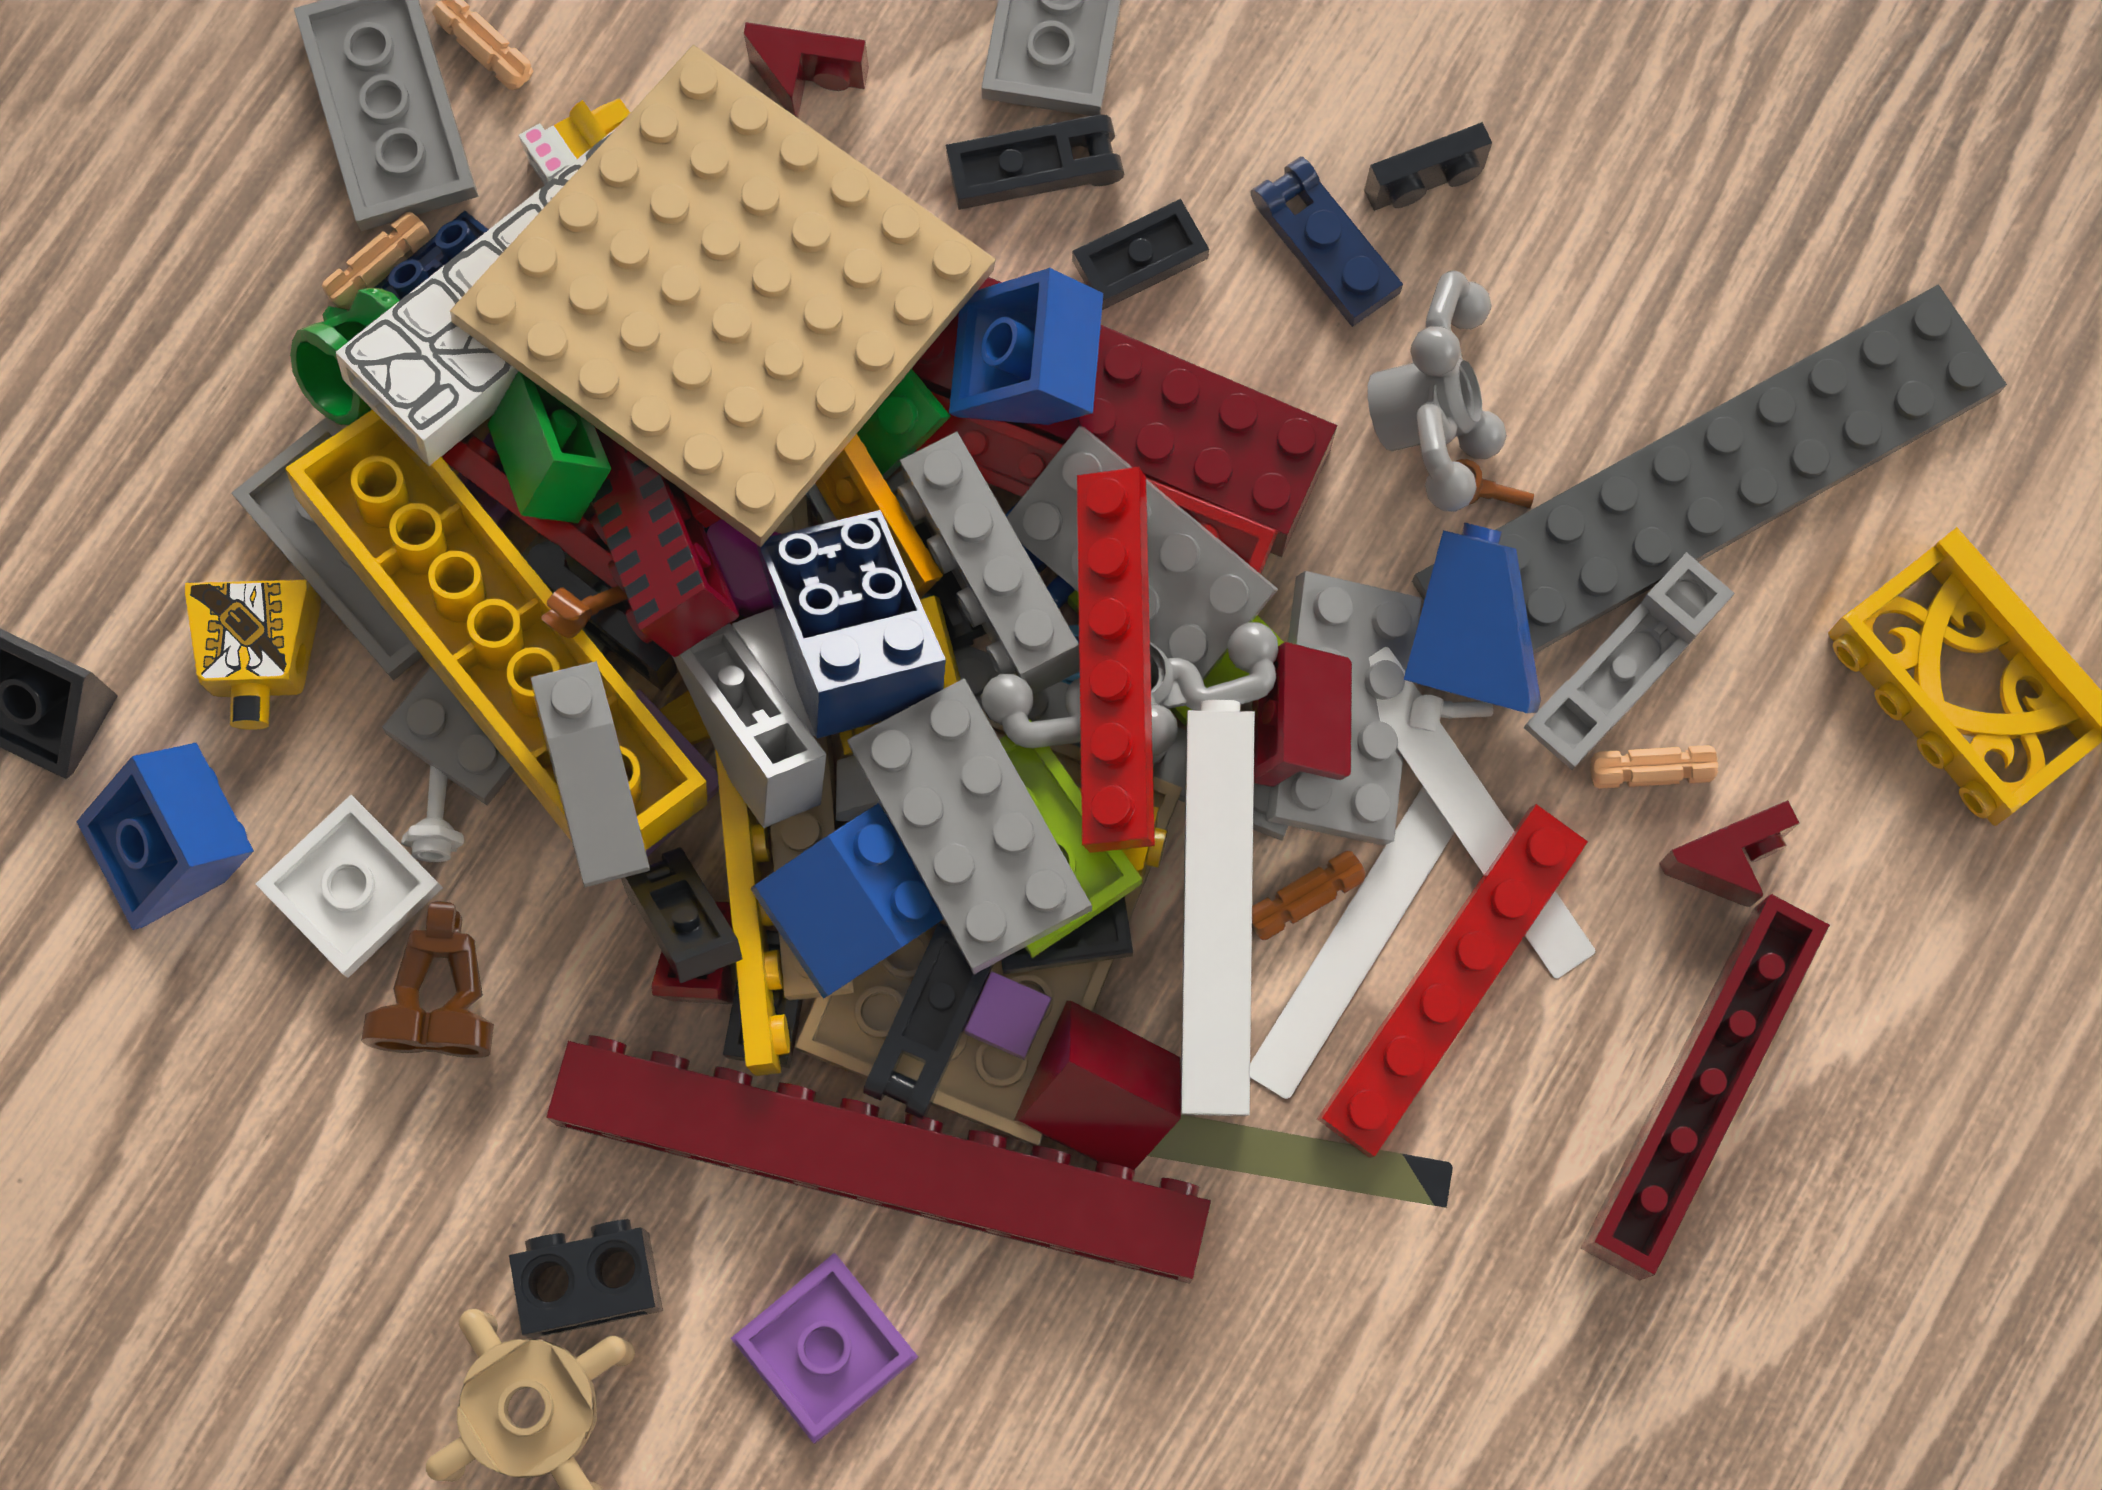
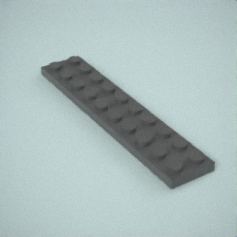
[1412,284,2007,655]

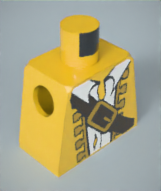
[185,580,321,730]

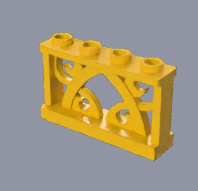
[1828,527,2102,826]

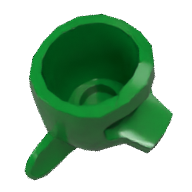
[290,288,400,425]

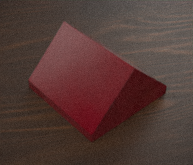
[1014,1001,1181,1170]

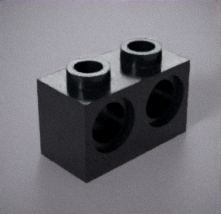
[509,1219,663,1339]

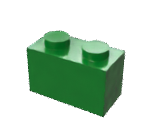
[487,371,611,523]

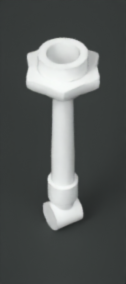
[401,765,464,862]

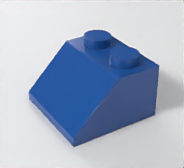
[949,268,1103,425]
[76,742,254,930]
[750,803,943,999]

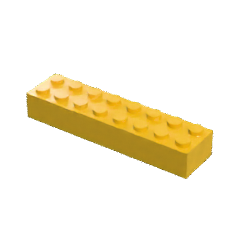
[285,409,708,851]

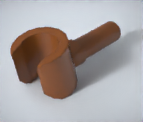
[1455,459,1534,508]
[541,586,628,638]

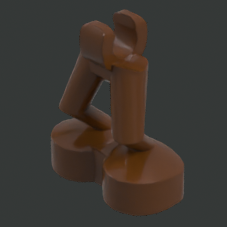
[361,901,494,1058]

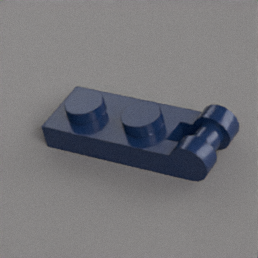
[1250,156,1403,327]

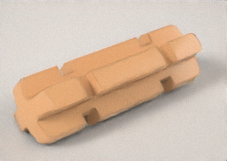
[432,0,533,90]
[322,211,431,309]
[1590,745,1718,789]

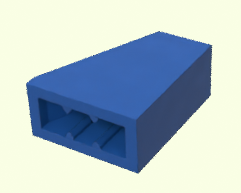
[1403,522,1541,713]

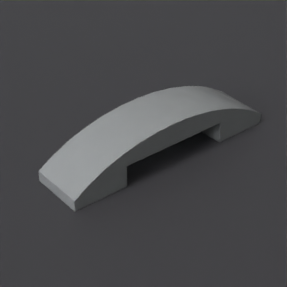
[1524,552,1735,770]

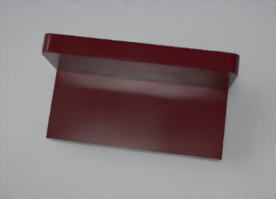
[1252,642,1352,787]

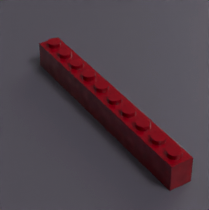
[546,1035,1211,1284]

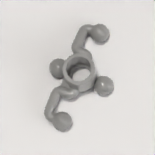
[1368,270,1507,512]
[981,622,1278,755]

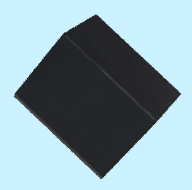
[0,628,118,779]

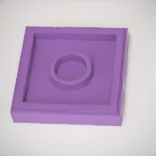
[731,1253,919,1444]

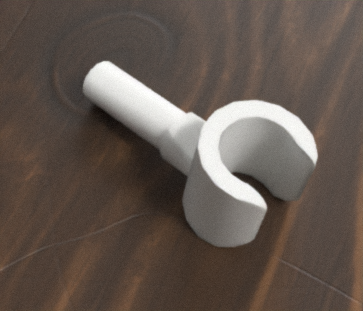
[1409,695,1493,732]

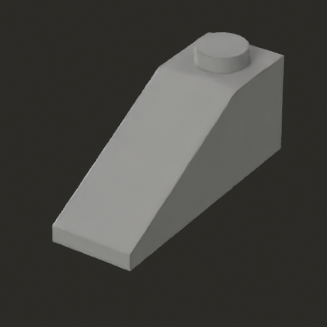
[673,623,826,828]
[531,661,650,888]

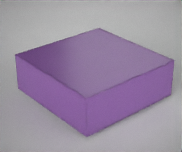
[964,971,1052,1061]

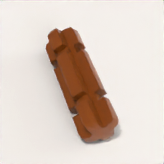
[1252,851,1366,940]

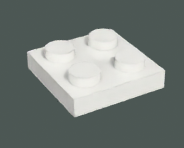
[255,794,443,978]

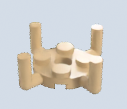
[426,1309,635,1490]

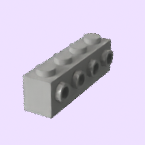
[897,432,1080,695]

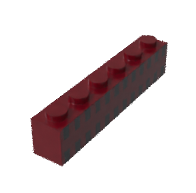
[590,427,739,658]
[1580,894,1830,1281]

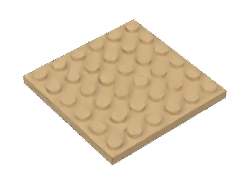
[450,44,996,547]

